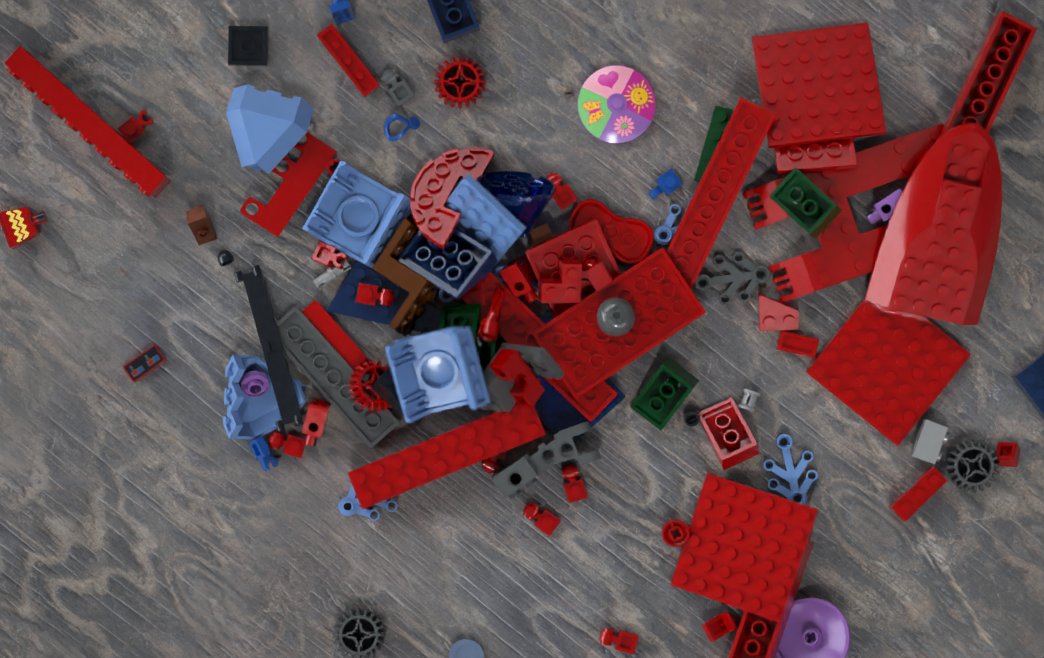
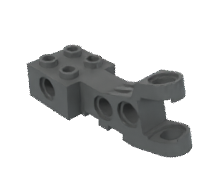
[492,421,601,499]

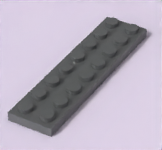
[276,306,400,449]

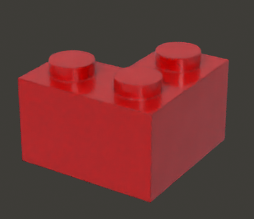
[538,259,582,303]

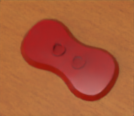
[569,199,654,264]

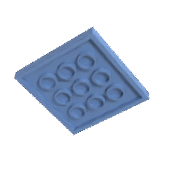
[445,174,526,267]

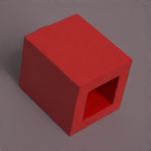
[582,258,613,292]

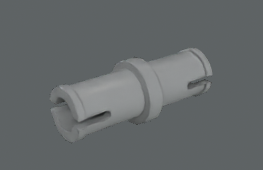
[312,259,352,290]

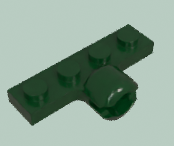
[694,105,734,182]

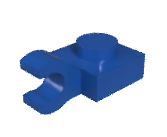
[648,168,683,199]
[249,436,278,472]

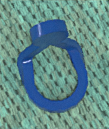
[384,114,420,141]

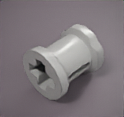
[738,388,760,412]

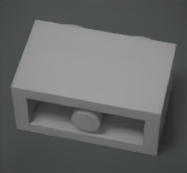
[910,419,949,465]

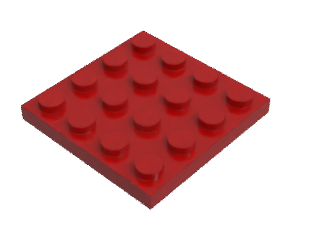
[774,138,857,175]
[524,217,621,318]

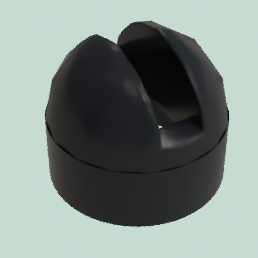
[217,250,235,267]
[683,410,700,427]

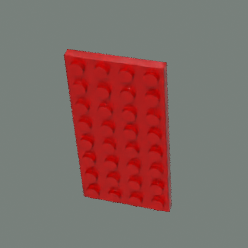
[531,247,706,399]

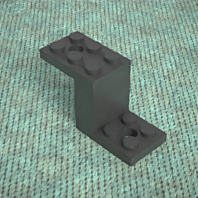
[466,343,564,412]

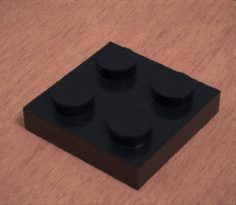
[228,26,268,66]

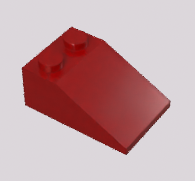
[698,397,759,470]

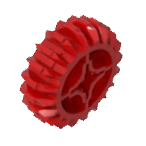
[434,56,487,109]
[348,360,392,413]

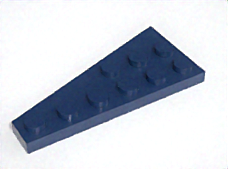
[327,261,442,332]

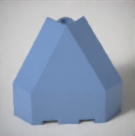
[226,84,314,174]
[223,355,307,440]

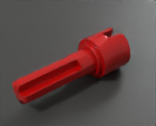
[477,288,506,342]

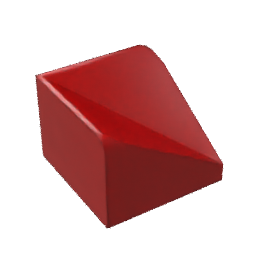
[995,442,1020,467]

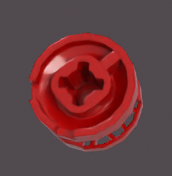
[661,519,690,547]

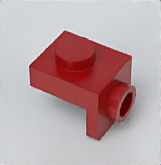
[701,611,737,642]

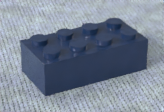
[427,0,480,44]

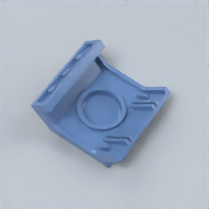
[302,161,411,268]
[385,327,490,423]

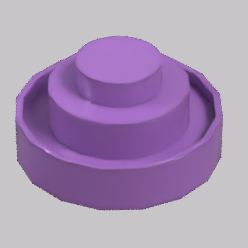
[240,371,270,397]

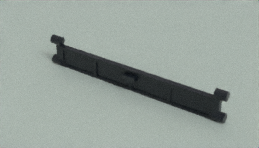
[234,265,303,432]

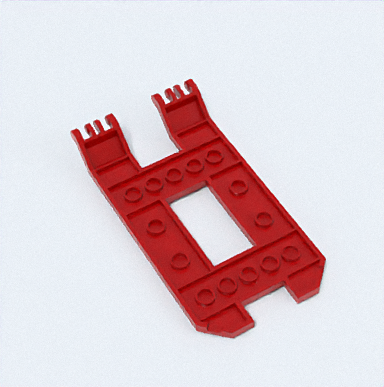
[742,123,944,303]

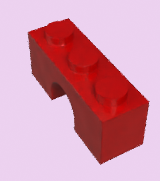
[489,348,545,407]
[889,466,947,522]

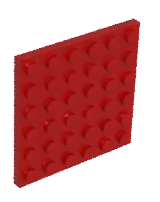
[752,22,886,149]
[805,299,971,446]
[671,473,819,623]

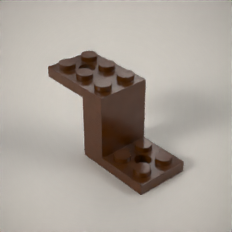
[372,219,437,337]

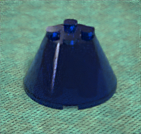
[476,171,555,238]

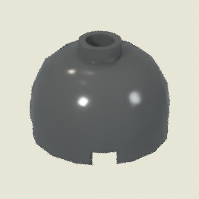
[596,297,636,337]

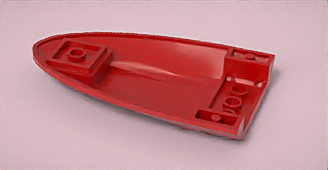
[865,122,1002,325]

